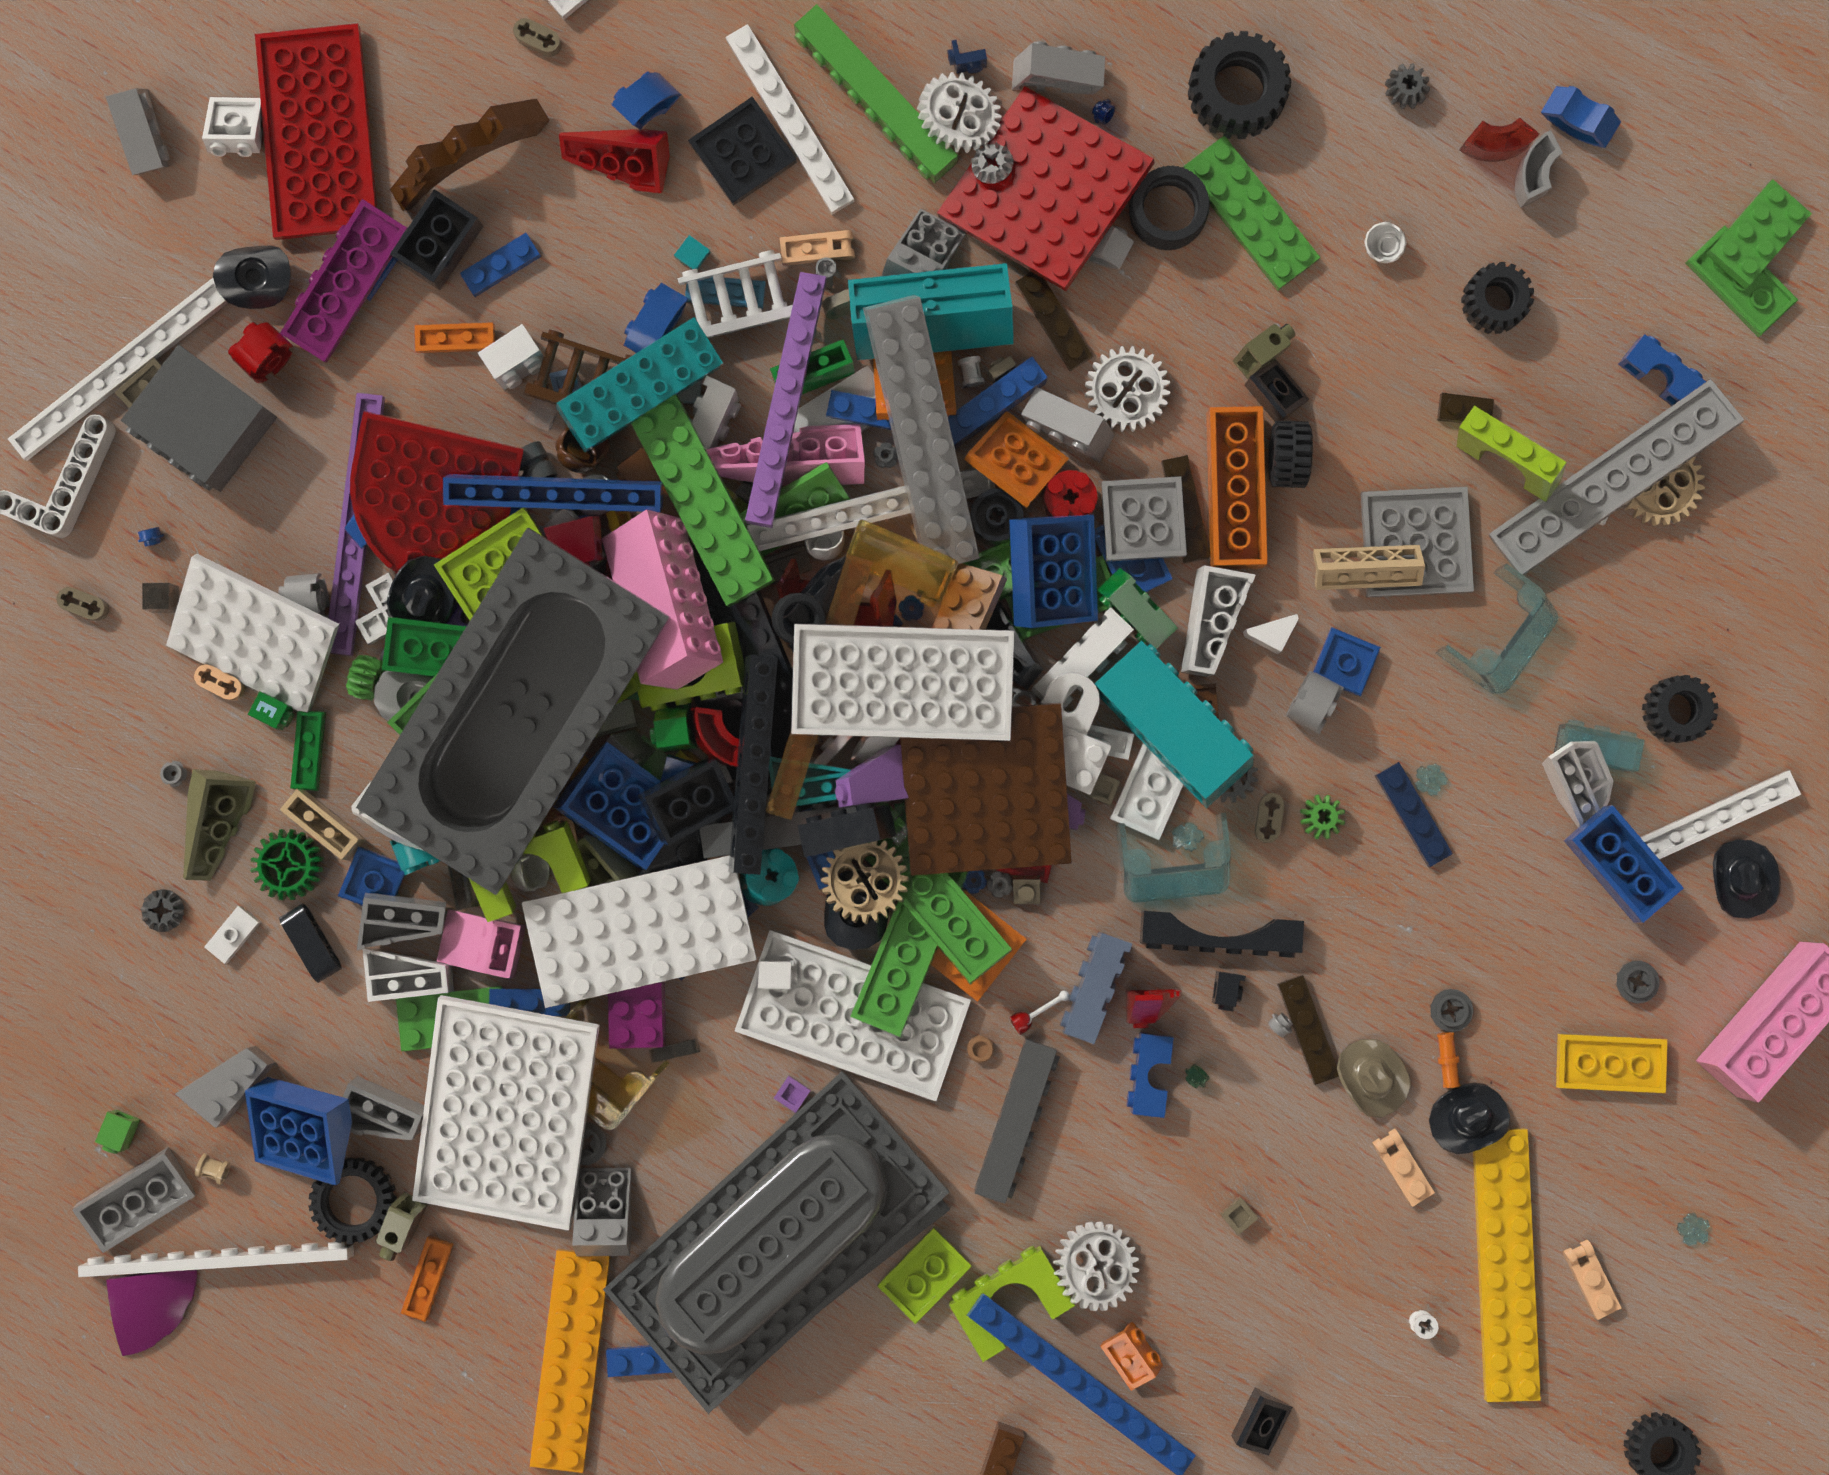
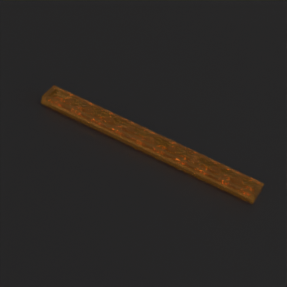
[765,554,873,820]

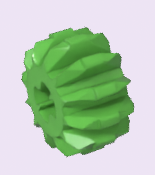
[346,655,384,700]
[1300,795,1345,839]

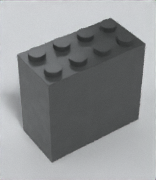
[120,344,277,492]

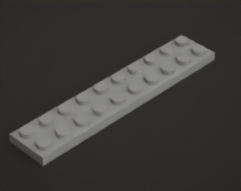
[1489,379,1744,577]

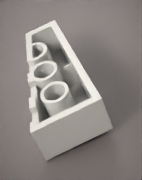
[690,376,741,449]
[1181,565,1256,677]
[1031,607,1134,709]

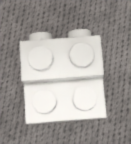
[202,97,263,157]

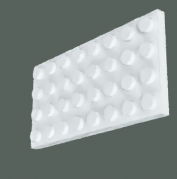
[791,624,1014,741]
[522,855,757,1008]
[735,930,971,1101]

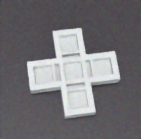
[355,573,394,645]

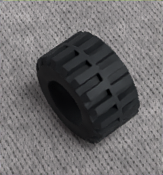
[1461,262,1534,334]
[1268,421,1313,488]
[1642,675,1718,743]
[1623,1412,1701,1475]

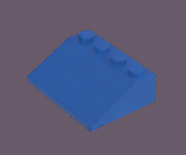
[1009,515,1098,628]
[553,742,664,870]
[245,1077,352,1185]

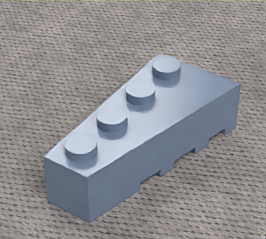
[1060,932,1132,1044]

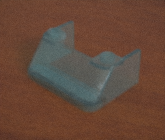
[1436,563,1558,694]
[1116,813,1231,903]

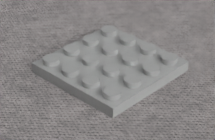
[1360,487,1474,598]

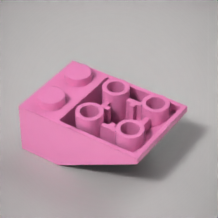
[437,909,526,979]

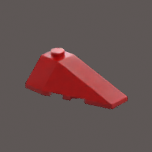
[559,129,670,193]
[1126,989,1182,1028]

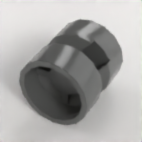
[519,441,558,478]

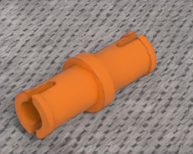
[1437,1032,1461,1088]

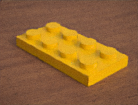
[1556,1034,1667,1093]

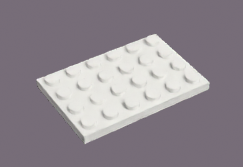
[166,554,339,713]

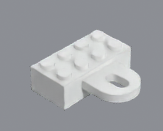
[1012,672,1112,795]

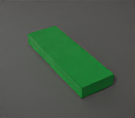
[290,711,326,791]

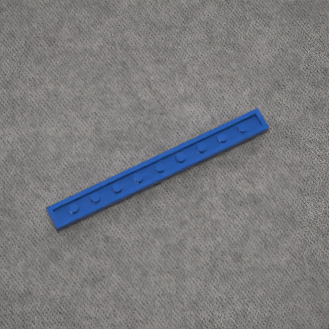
[966,1293,1196,1475]

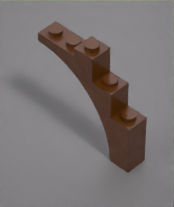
[390,99,550,211]

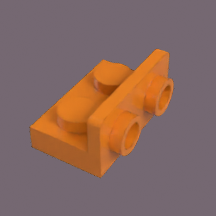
[1100,1322,1163,1391]

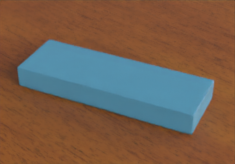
[685,277,766,309]

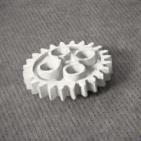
[917,72,1002,153]
[1085,346,1170,432]
[1053,1222,1139,1311]

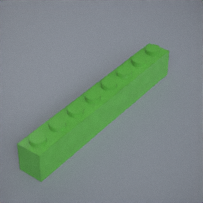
[794,4,958,184]

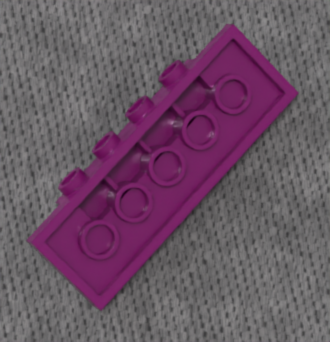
[280,199,407,363]

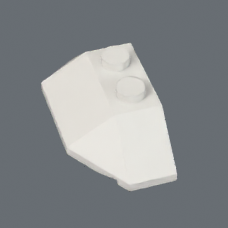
[1542,741,1614,828]

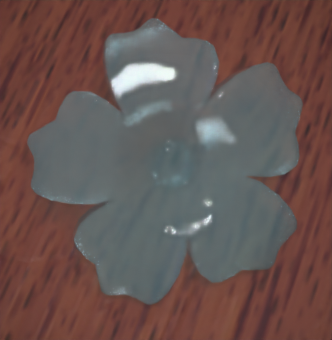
[1415,763,1448,796]
[1172,822,1204,852]
[1676,1213,1710,1246]

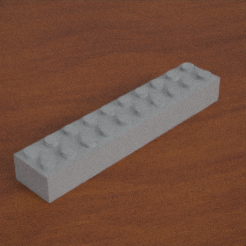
[863,295,979,572]

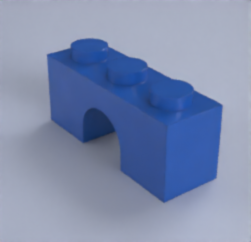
[1618,334,1706,406]
[1126,1032,1174,1118]

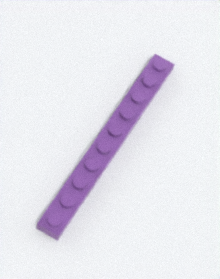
[745,272,827,528]
[328,393,385,656]

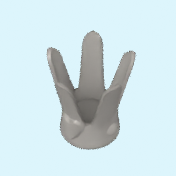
[815,257,841,289]

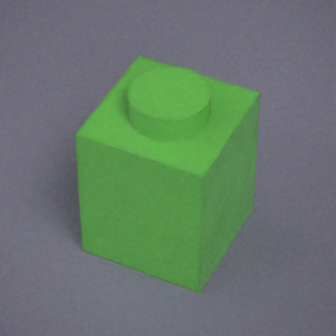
[95,1109,141,1154]

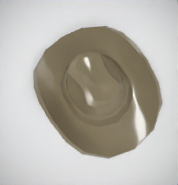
[1337,1039,1411,1118]

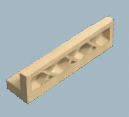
[1313,545,1425,590]

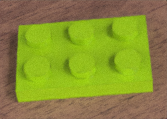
[877,1227,972,1324]

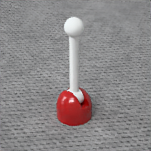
[1009,990,1070,1035]

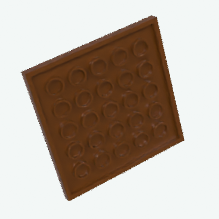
[900,702,1072,876]

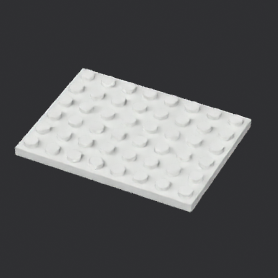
[412,995,600,1231]

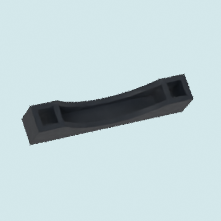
[1140,910,1304,958]

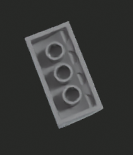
[72,1147,196,1253]

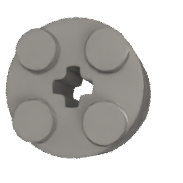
[278,573,330,618]
[1286,671,1344,734]

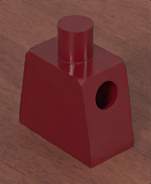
[544,516,603,566]

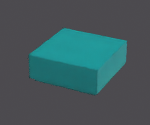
[674,235,711,270]

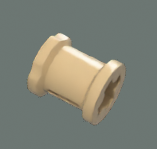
[195,1153,231,1185]

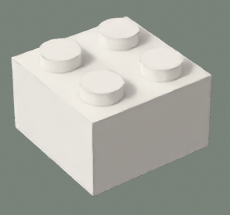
[478,324,544,390]

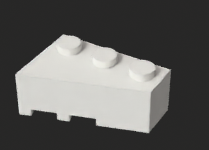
[363,948,454,1002]

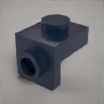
[947,39,987,74]

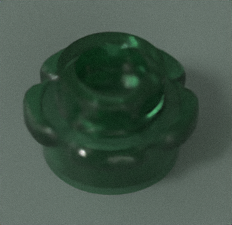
[1185,1064,1210,1089]

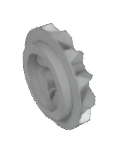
[971,142,1013,184]

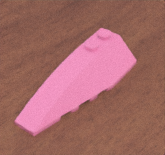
[706,424,865,486]

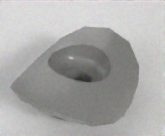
[374,671,434,721]

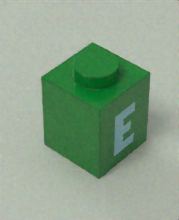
[247,691,294,730]

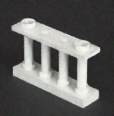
[677,250,793,338]

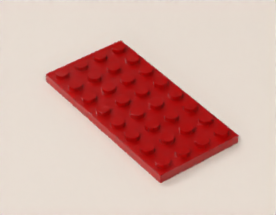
[255,23,377,240]

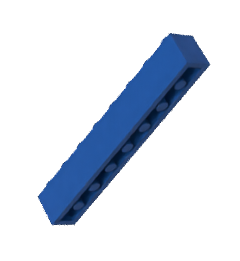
[443,474,663,512]

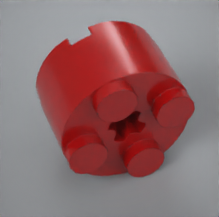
[228,322,293,383]
[1043,470,1097,517]

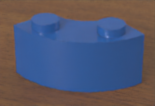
[611,71,682,130]
[1541,86,1621,148]
[623,282,688,353]

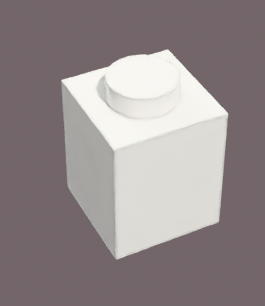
[758,961,797,989]

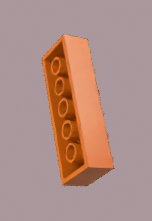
[1206,406,1267,569]

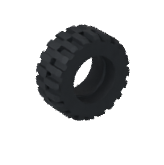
[1188,31,1291,140]

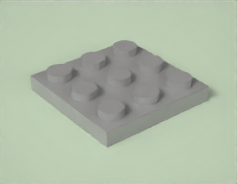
[1101,477,1187,562]

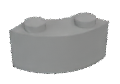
[1515,130,1563,208]
[1088,226,1134,269]

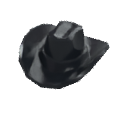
[213,246,291,309]
[387,555,456,624]
[1713,839,1781,919]
[824,870,889,950]
[1429,1082,1510,1154]

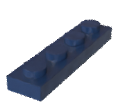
[1374,762,1453,867]

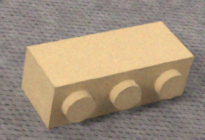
[280,789,366,860]

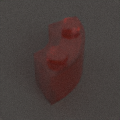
[1459,117,1540,162]

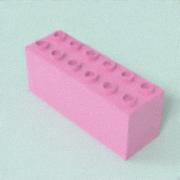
[602,509,723,690]
[1696,942,1829,1103]

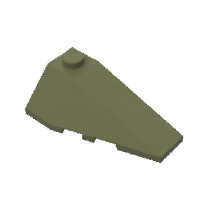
[183,769,256,881]

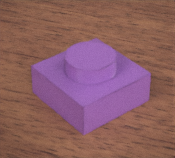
[774,1075,811,1113]

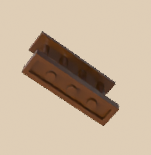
[524,329,632,405]

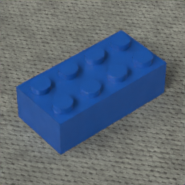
[1563,805,1684,923]

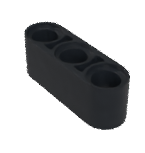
[279,903,342,983]

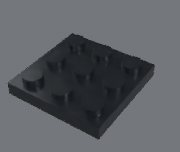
[688,96,797,206]

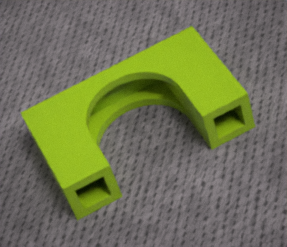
[1456,406,1567,502]
[634,622,745,711]
[469,820,591,922]
[949,1246,1075,1362]

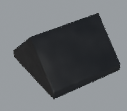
[1244,360,1309,422]
[1231,1387,1293,1456]

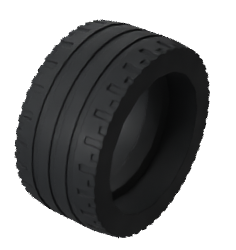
[1129,165,1210,250]

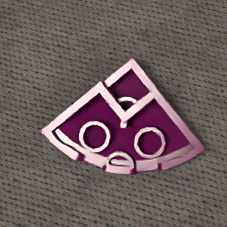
[106,1270,197,1356]

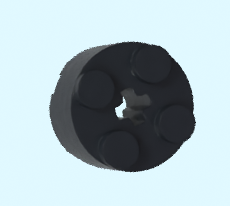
[970,489,1023,546]

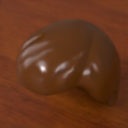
[555,426,611,474]

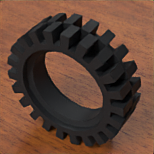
[308,1157,397,1244]

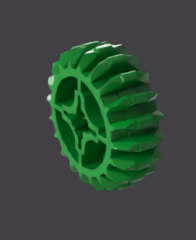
[250,829,324,900]

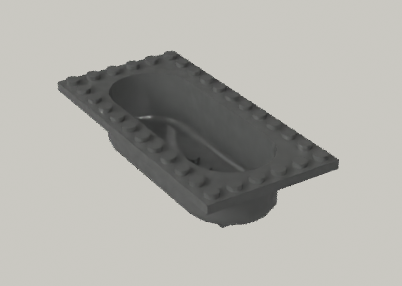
[356,528,670,895]
[603,1070,950,1414]

